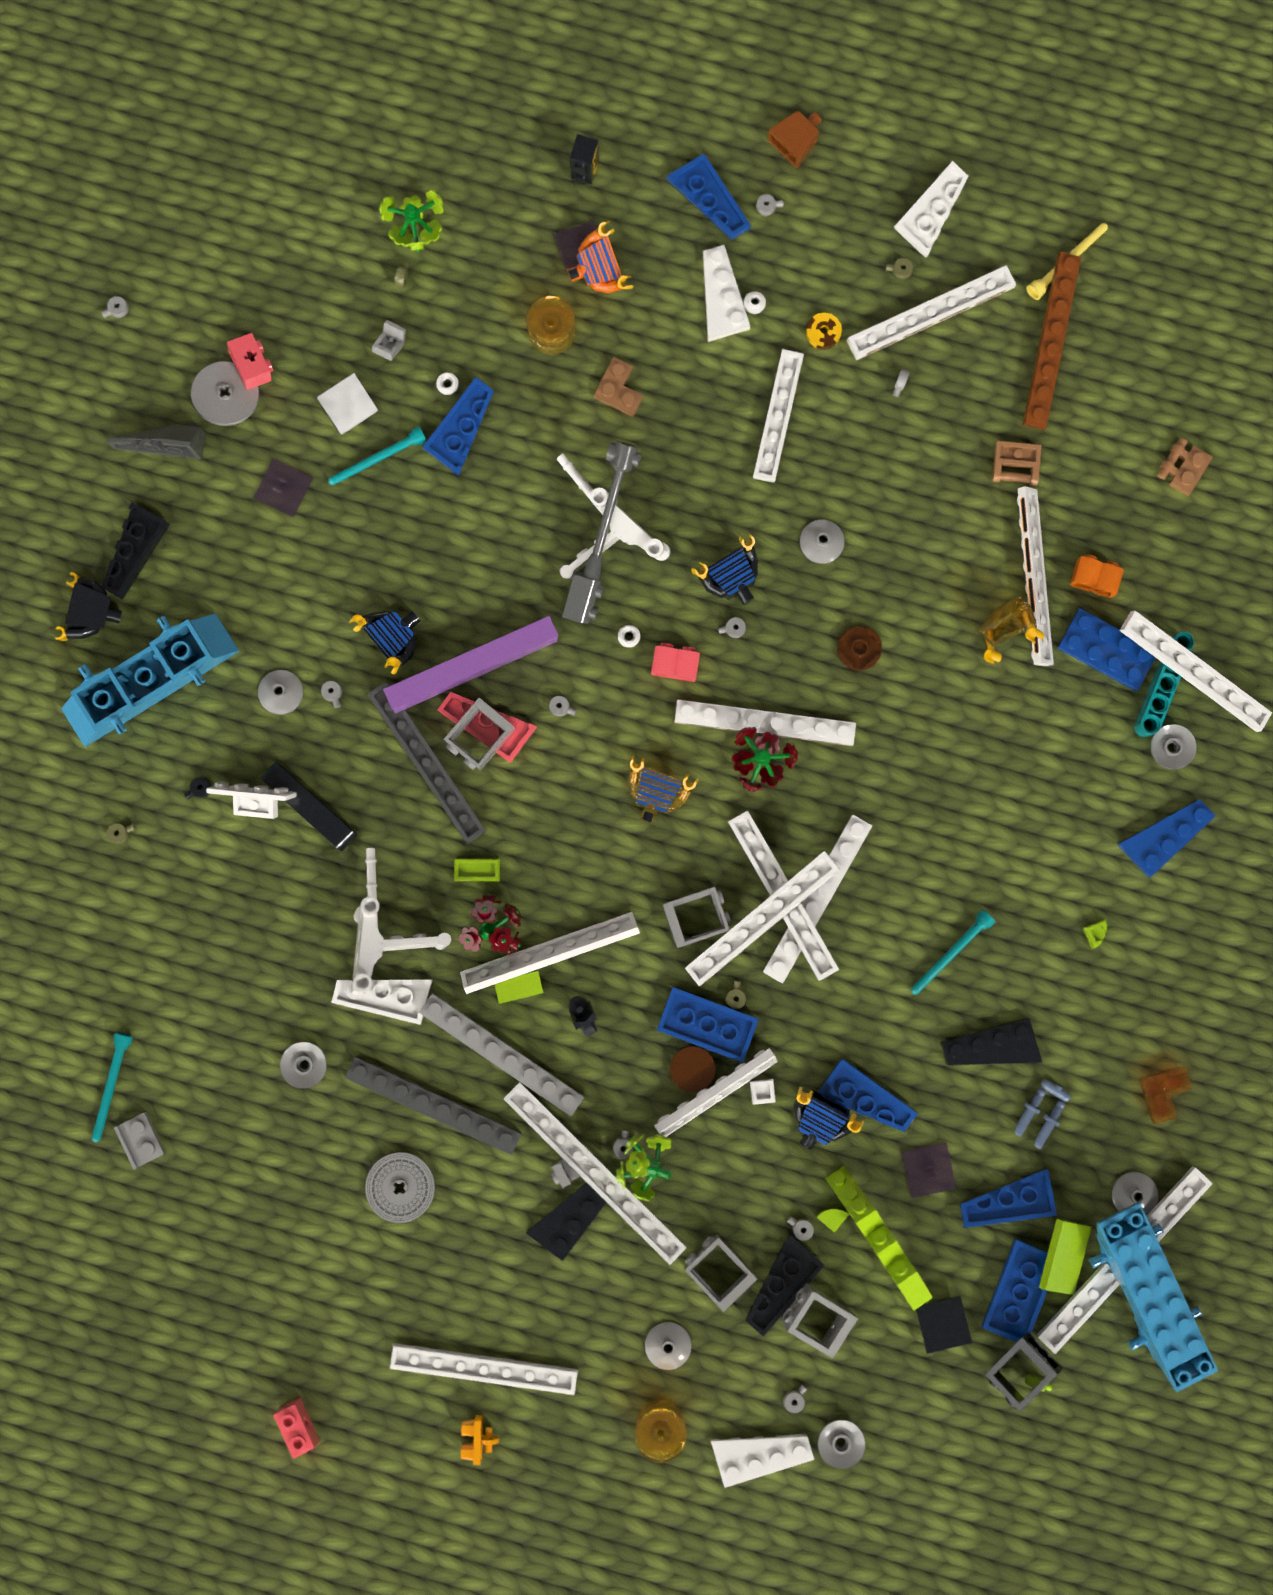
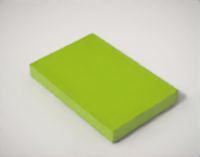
[1039,1219,1092,1295]

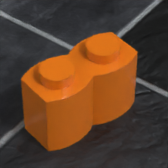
[1070,555,1124,598]

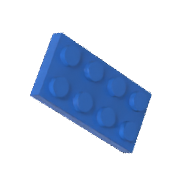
[1057,608,1156,691]
[657,987,759,1062]
[981,1238,1048,1342]

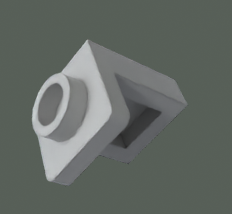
[372,320,406,361]
[550,1159,580,1188]

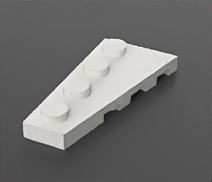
[894,161,968,258]
[703,245,750,342]
[331,980,433,1025]
[711,1434,814,1488]

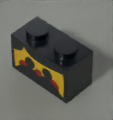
[570,134,599,185]

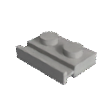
[114,1112,166,1169]

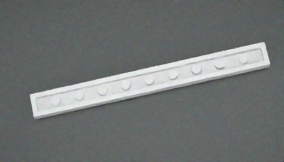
[504,1082,686,1265]
[1036,1166,1212,1354]

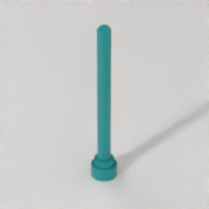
[328,426,427,485]
[911,909,996,995]
[92,1032,133,1142]

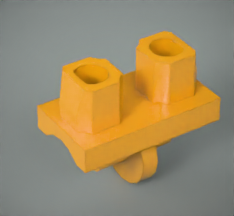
[461,1415,499,1465]

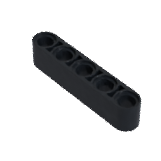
[260,762,357,852]

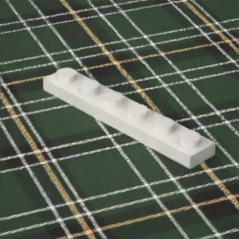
[753,349,804,483]
[654,1048,778,1137]

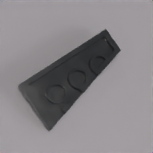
[102,502,170,600]
[940,1018,1043,1065]
[526,1182,606,1261]
[745,1233,825,1337]

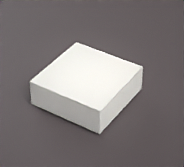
[750,1079,776,1105]

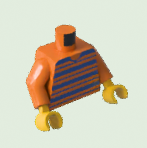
[567,221,633,294]

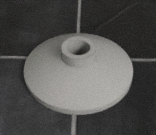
[800,520,844,564]
[258,670,303,715]
[1151,724,1197,769]
[280,1042,327,1088]
[1112,1172,1158,1216]
[645,1322,691,1370]
[818,1420,865,1469]

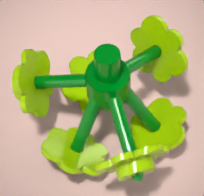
[379,189,444,252]
[615,1134,672,1201]

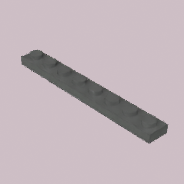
[367,682,487,844]
[345,1056,522,1155]

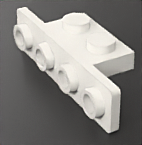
[206,782,296,819]

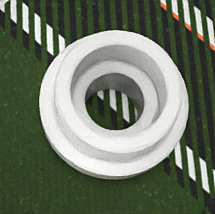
[744,291,766,314]
[436,373,459,395]
[618,625,640,648]

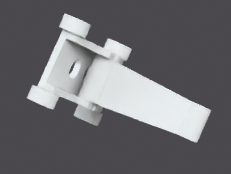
[557,454,671,580]
[346,848,451,1000]

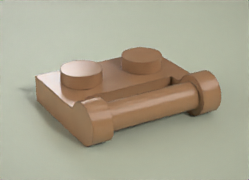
[992,441,1041,486]

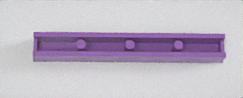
[383,616,559,713]

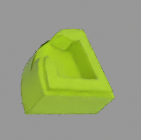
[1083,919,1107,949]
[816,1208,849,1233]

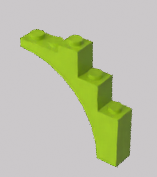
[825,1166,933,1311]

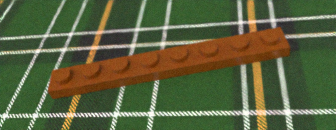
[1022,252,1081,430]

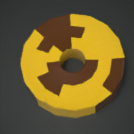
[806,313,842,350]

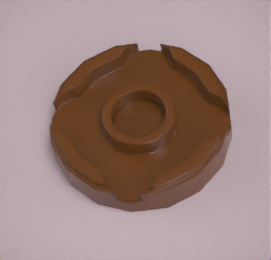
[837,626,882,671]
[670,1046,715,1092]

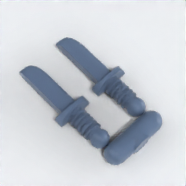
[1015,1079,1071,1149]

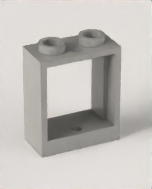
[444,698,516,771]
[663,887,732,948]
[684,1234,757,1312]
[781,1283,858,1358]

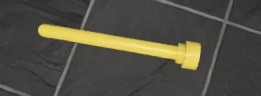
[1027,223,1108,300]

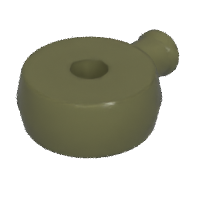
[885,258,913,280]
[395,262,409,288]
[107,823,136,844]
[725,981,747,1010]

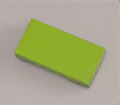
[454,858,500,882]
[494,971,544,1004]

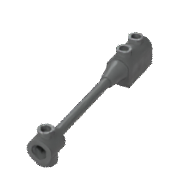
[562,441,642,624]

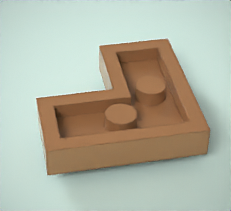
[594,357,643,417]

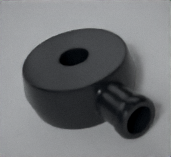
[184,777,212,799]

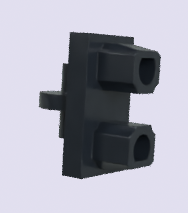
[568,996,598,1037]

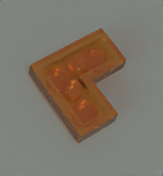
[1139,1066,1192,1124]

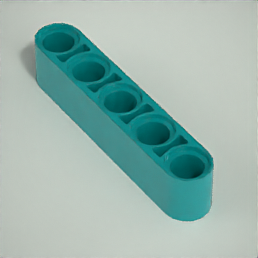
[1134,632,1194,737]

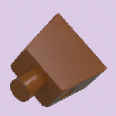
[767,111,822,169]

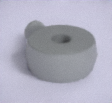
[756,194,783,216]
[101,296,129,318]
[892,369,910,397]
[718,617,746,638]
[321,681,342,708]
[549,696,577,717]
[612,1130,634,1159]
[787,1216,814,1241]
[783,1384,807,1413]

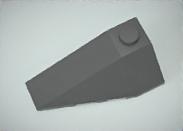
[107,423,205,460]

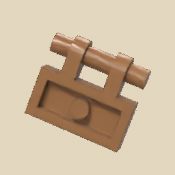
[1157,438,1213,496]

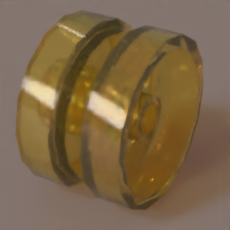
[526,296,576,354]
[635,1400,687,1463]

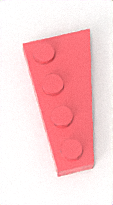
[438,692,537,764]

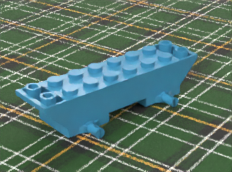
[61,613,240,747]
[1088,1202,1218,1392]

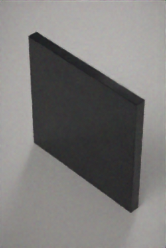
[916,1296,972,1354]

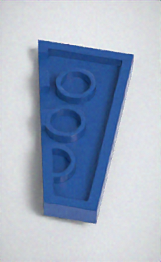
[667,154,751,240]
[423,377,494,476]
[1117,799,1215,878]
[817,1058,918,1132]
[959,1169,1057,1228]

